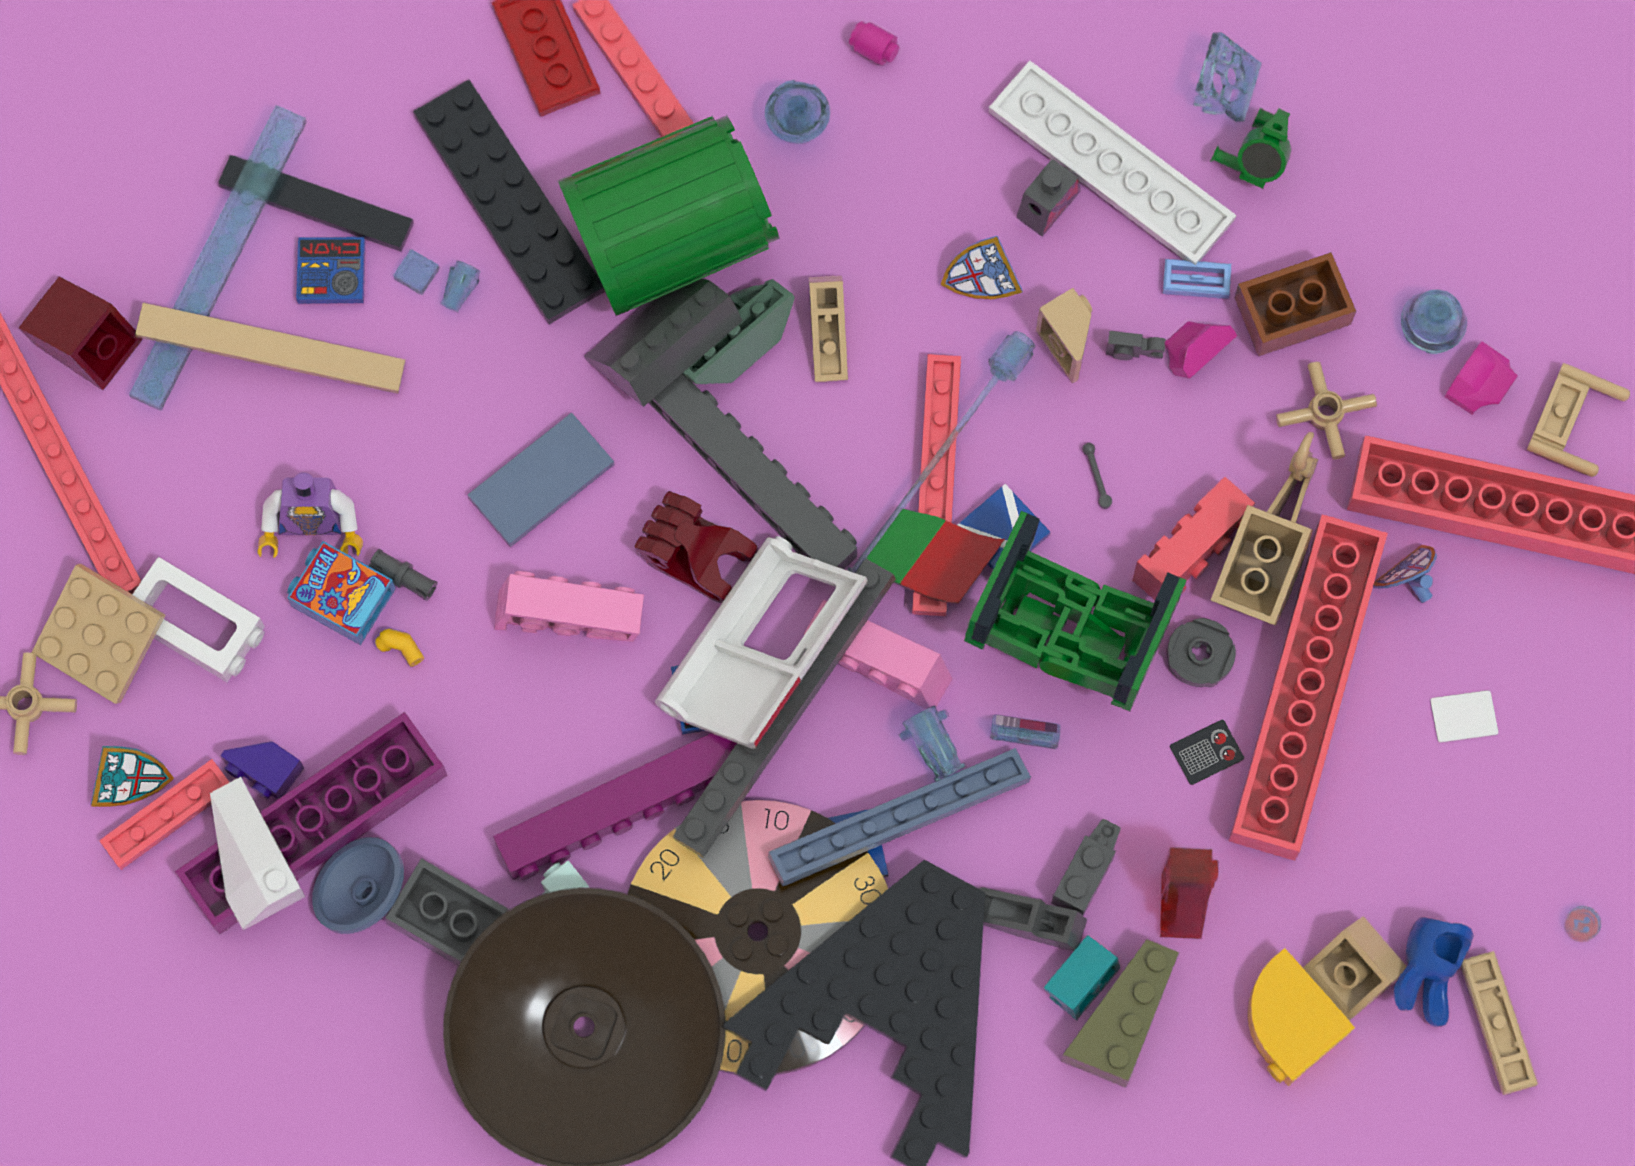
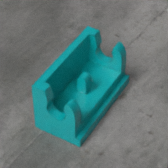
[1044,935,1120,1020]

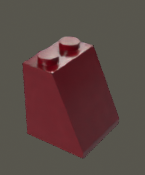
[19,276,143,390]

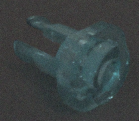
[898,705,966,782]

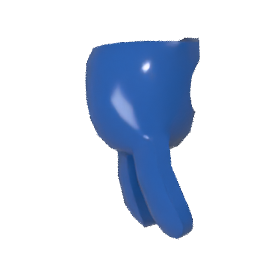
[1394,917,1474,1027]

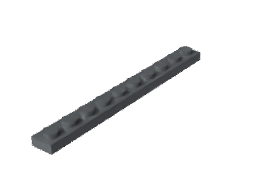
[673,558,896,858]

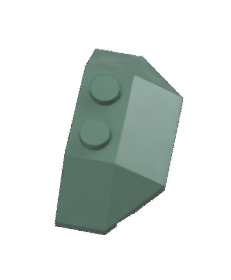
[682,279,795,384]

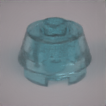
[765,80,830,145]
[1401,289,1467,354]

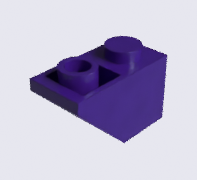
[220,741,304,800]

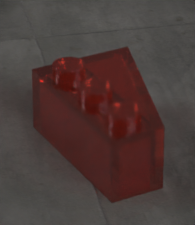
[1160,847,1218,939]

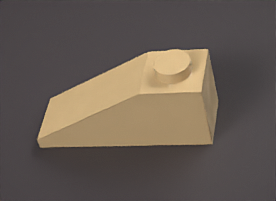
[808,275,848,382]

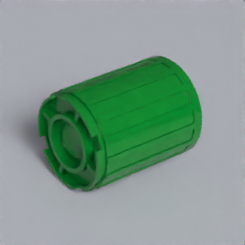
[557,115,780,316]

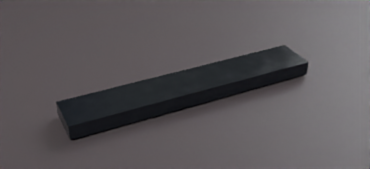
[218,154,414,252]

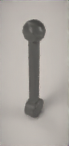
[1082,443,1112,509]

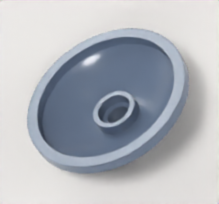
[312,837,404,934]

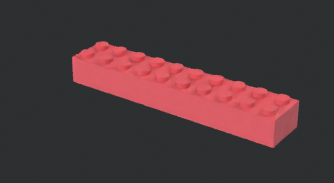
[1347,435,1635,574]
[1229,514,1388,861]

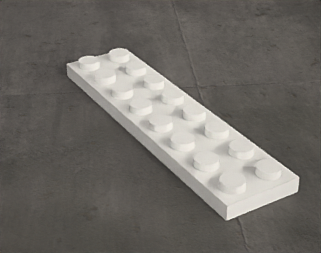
[989,61,1236,265]

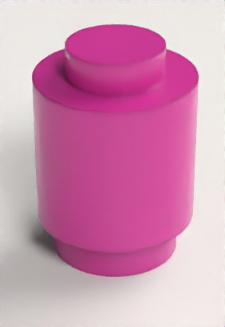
[849,21,900,66]

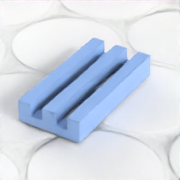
[1163,259,1231,299]

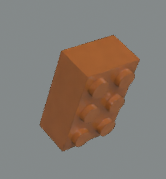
[1234,252,1356,356]

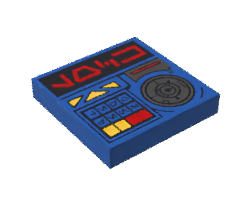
[296,237,365,304]

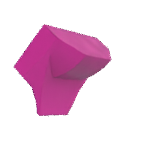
[1165,321,1237,379]
[1445,341,1518,415]

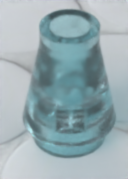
[440,260,481,312]

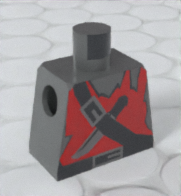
[1016,159,1081,237]

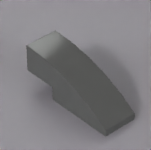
[980,887,1087,951]

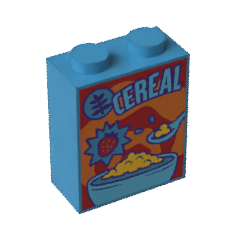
[287,541,396,646]

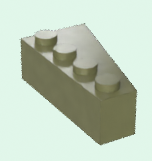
[1061,939,1179,1088]

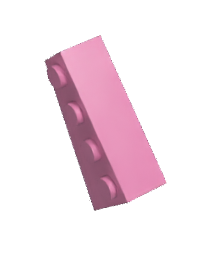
[494,571,644,642]
[804,600,952,713]

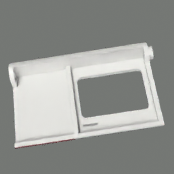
[655,536,868,749]

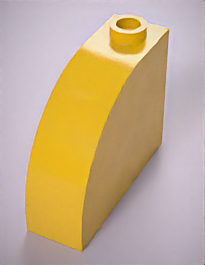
[1248,948,1355,1087]

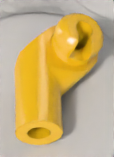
[375,628,425,667]

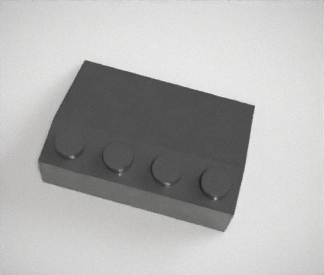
[584,278,743,407]

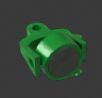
[1210,107,1292,189]

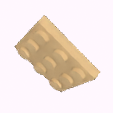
[31,564,165,704]

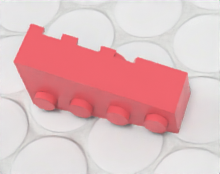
[1132,477,1255,600]

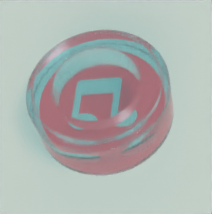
[1564,906,1601,942]

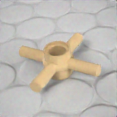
[1276,362,1377,460]
[0,652,77,755]

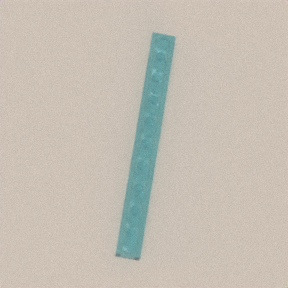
[129,105,307,411]

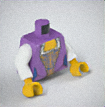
[258,472,363,558]

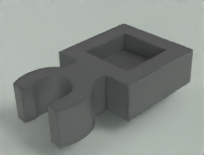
[1106,331,1166,360]

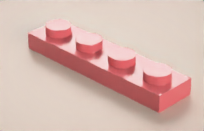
[99,759,230,870]

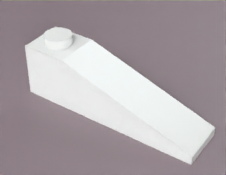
[210,777,305,930]

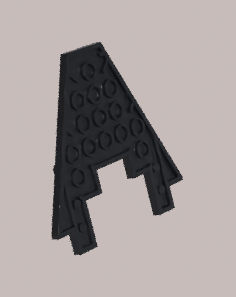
[722,860,985,1166]

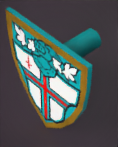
[90,746,174,807]

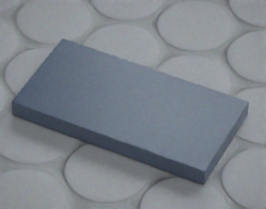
[468,413,615,547]

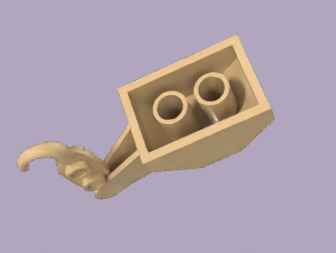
[1211,432,1318,625]

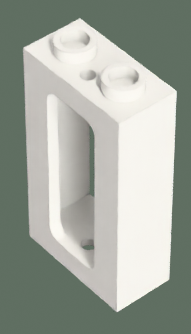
[133,557,265,683]

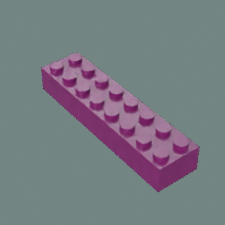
[175,712,448,935]

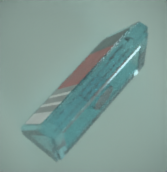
[990,714,1061,749]

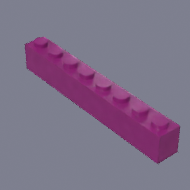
[493,733,737,880]

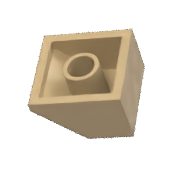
[1036,288,1092,384]
[1303,916,1407,1021]

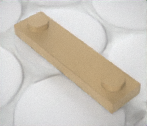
[1460,951,1538,1096]

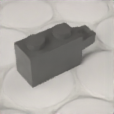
[1051,819,1121,916]

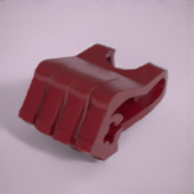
[635,491,758,603]

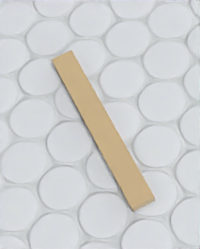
[135,303,406,394]

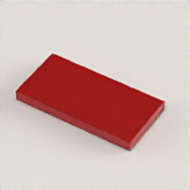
[492,0,601,117]

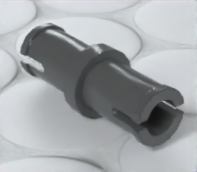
[369,549,438,601]

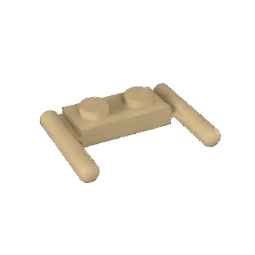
[1527,362,1630,477]

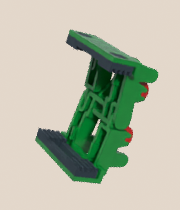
[964,511,1187,711]

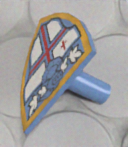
[940,236,1023,299]
[1373,545,1437,603]

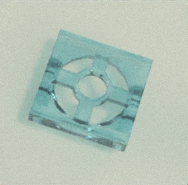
[1193,32,1262,122]

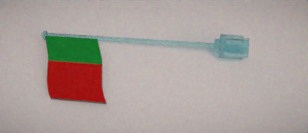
[847,331,1035,604]

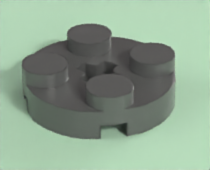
[1167,618,1236,687]

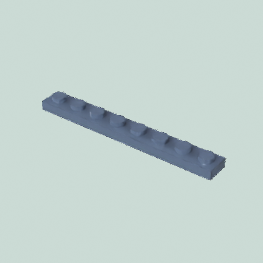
[768,748,1031,886]

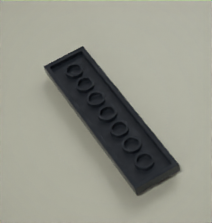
[413,79,605,324]

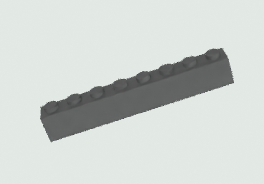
[649,374,857,569]

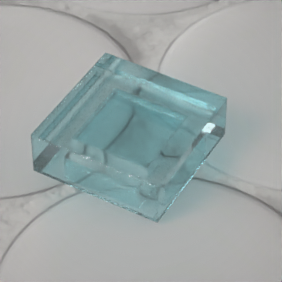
[393,249,440,295]

